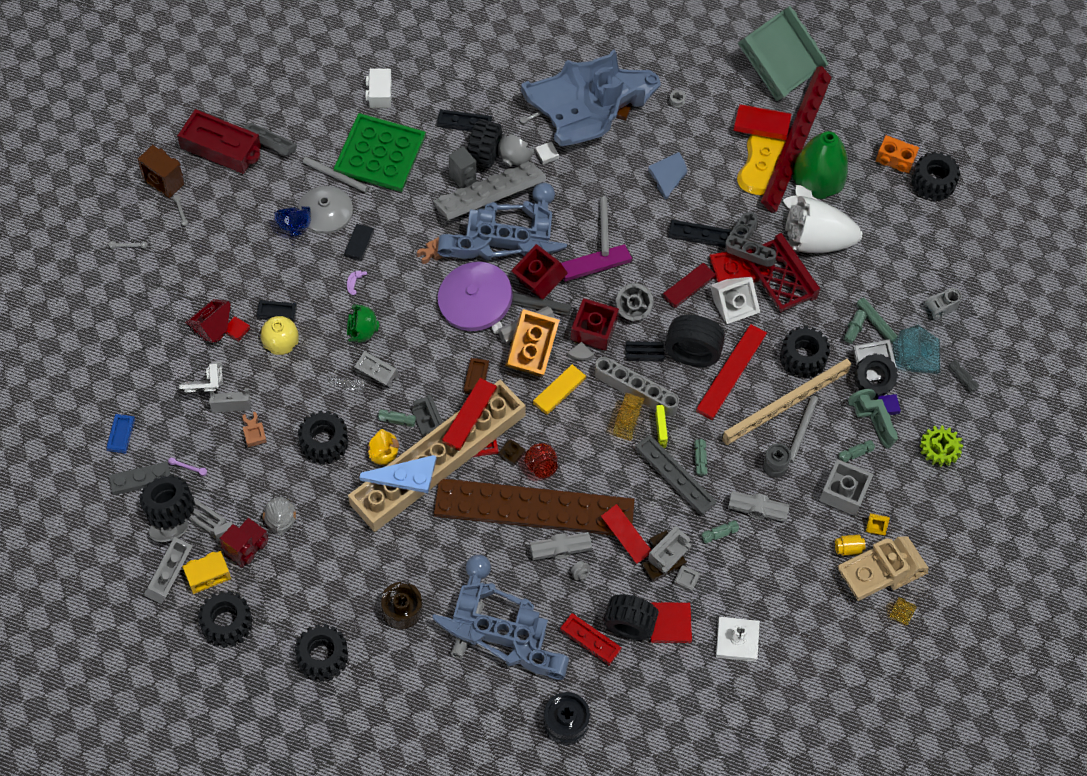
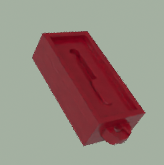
[177,109,261,174]

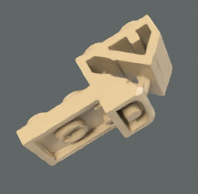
[838,536,929,601]

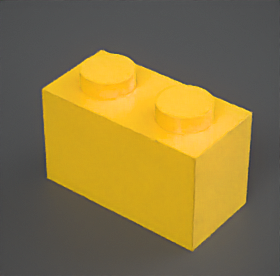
[183,551,231,594]

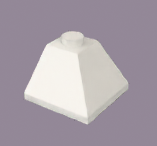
[710,277,760,324]

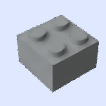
[819,459,873,516]

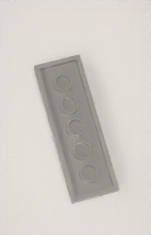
[433,162,547,220]

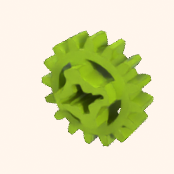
[920,425,963,467]

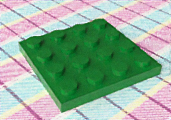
[334,113,426,192]

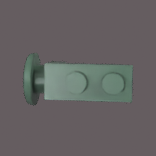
[848,389,898,449]

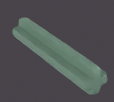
[857,298,898,343]

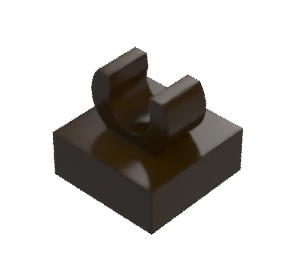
[498,439,526,467]

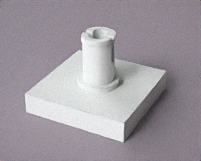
[716,617,760,662]

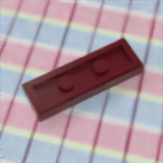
[662,263,716,308]

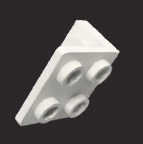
[179,361,223,392]

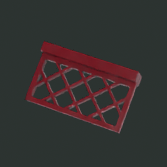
[745,233,820,312]

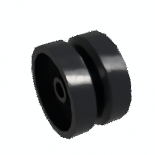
[543,692,590,746]

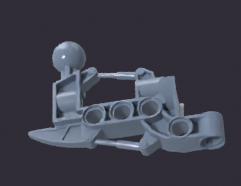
[438,182,567,261]
[432,555,569,680]

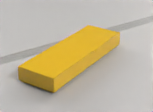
[533,364,586,415]

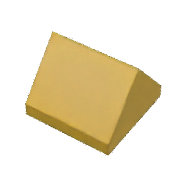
[866,513,890,536]

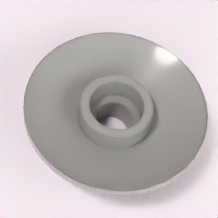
[149,519,189,542]

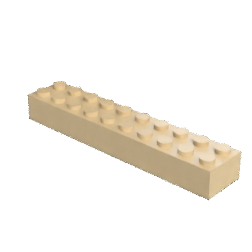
[348,379,526,532]

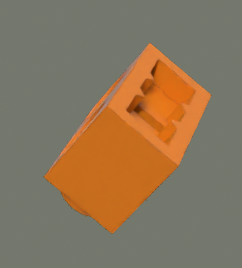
[876,135,919,174]

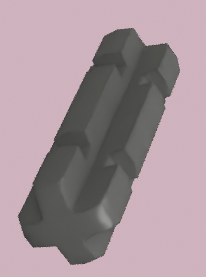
[948,360,979,393]

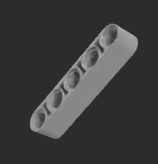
[594,357,679,416]

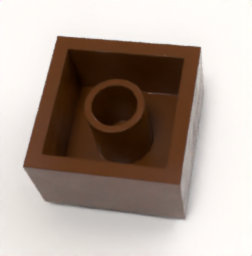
[137,145,184,199]

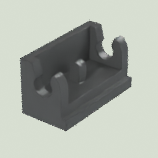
[411,394,443,438]

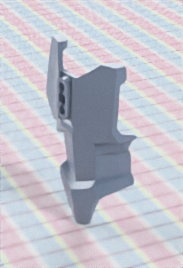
[521,49,661,146]

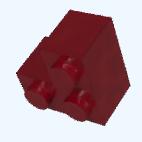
[219,518,268,568]

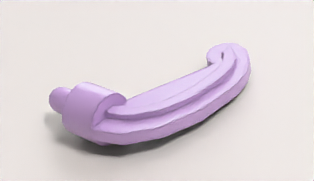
[347,270,367,295]

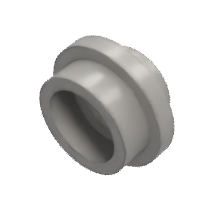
[571,561,590,580]

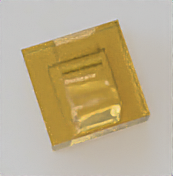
[890,597,917,625]

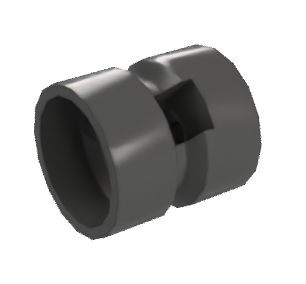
[763,443,791,478]

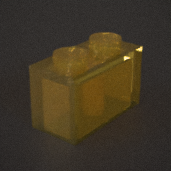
[613,393,644,441]

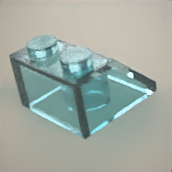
[898,324,940,374]

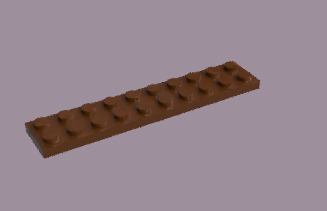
[434,479,635,536]

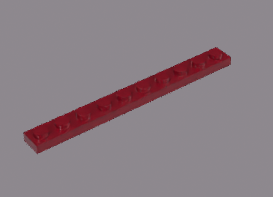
[761,66,832,213]

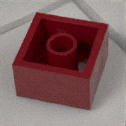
[511,244,568,300]
[571,298,619,351]

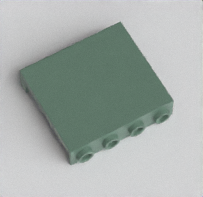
[738,6,829,101]

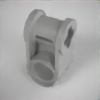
[924,288,962,320]

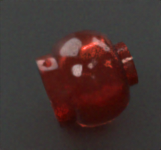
[525,443,558,478]

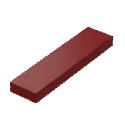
[442,378,497,451]

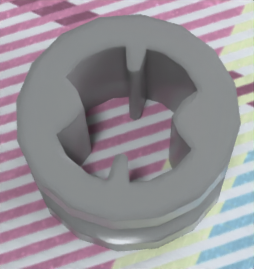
[669,90,686,108]

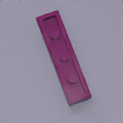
[561,244,632,282]

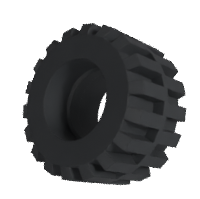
[467,119,502,168]
[911,152,960,201]
[780,326,830,378]
[298,410,349,464]
[140,475,195,529]
[198,591,252,648]
[603,594,659,640]
[295,624,348,681]

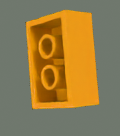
[505,309,560,377]

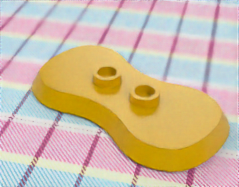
[737,134,786,196]

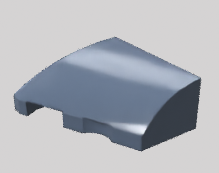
[648,152,688,200]

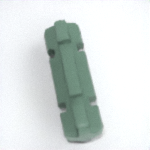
[378,409,416,427]
[694,439,708,476]
[838,440,875,462]
[701,520,739,543]

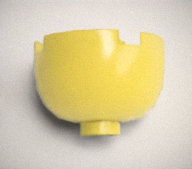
[261,316,299,355]

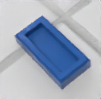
[106,414,135,454]

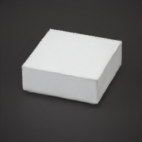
[535,142,559,164]

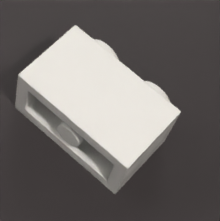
[366,69,392,108]

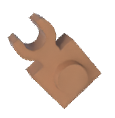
[417,237,443,264]
[243,412,267,447]

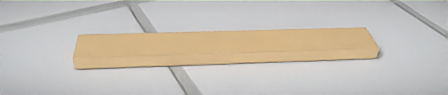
[722,359,851,445]

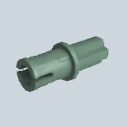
[844,310,867,344]

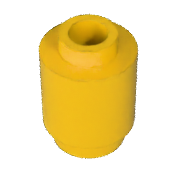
[835,534,865,556]

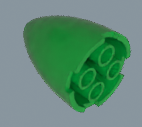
[793,131,848,199]

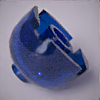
[274,206,311,236]

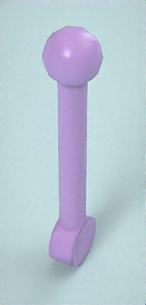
[168,457,207,476]

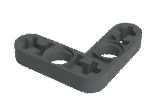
[725,212,776,267]

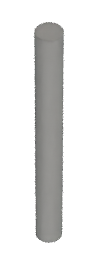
[303,157,368,193]
[600,196,609,256]
[790,396,818,463]

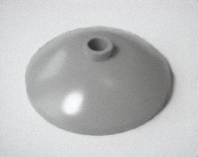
[298,186,353,234]

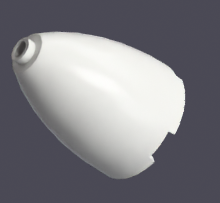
[785,196,862,253]

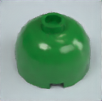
[347,304,379,342]

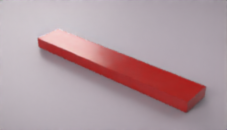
[696,324,767,421]

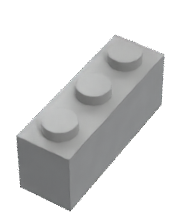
[143,536,192,604]

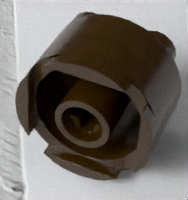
[381,582,422,630]

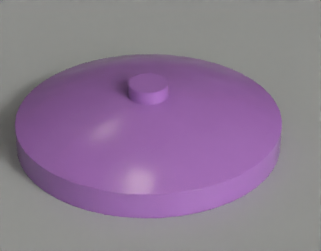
[438,262,513,331]

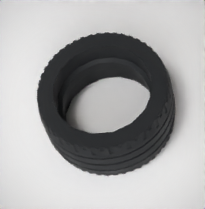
[665,315,725,367]

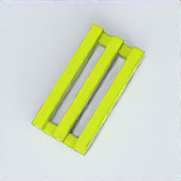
[655,405,668,448]

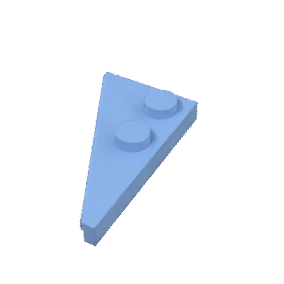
[360,455,437,493]

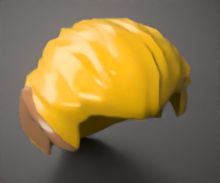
[367,429,400,465]

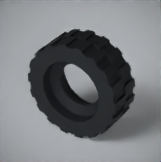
[853,353,898,397]

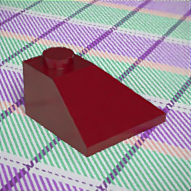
[186,299,231,342]

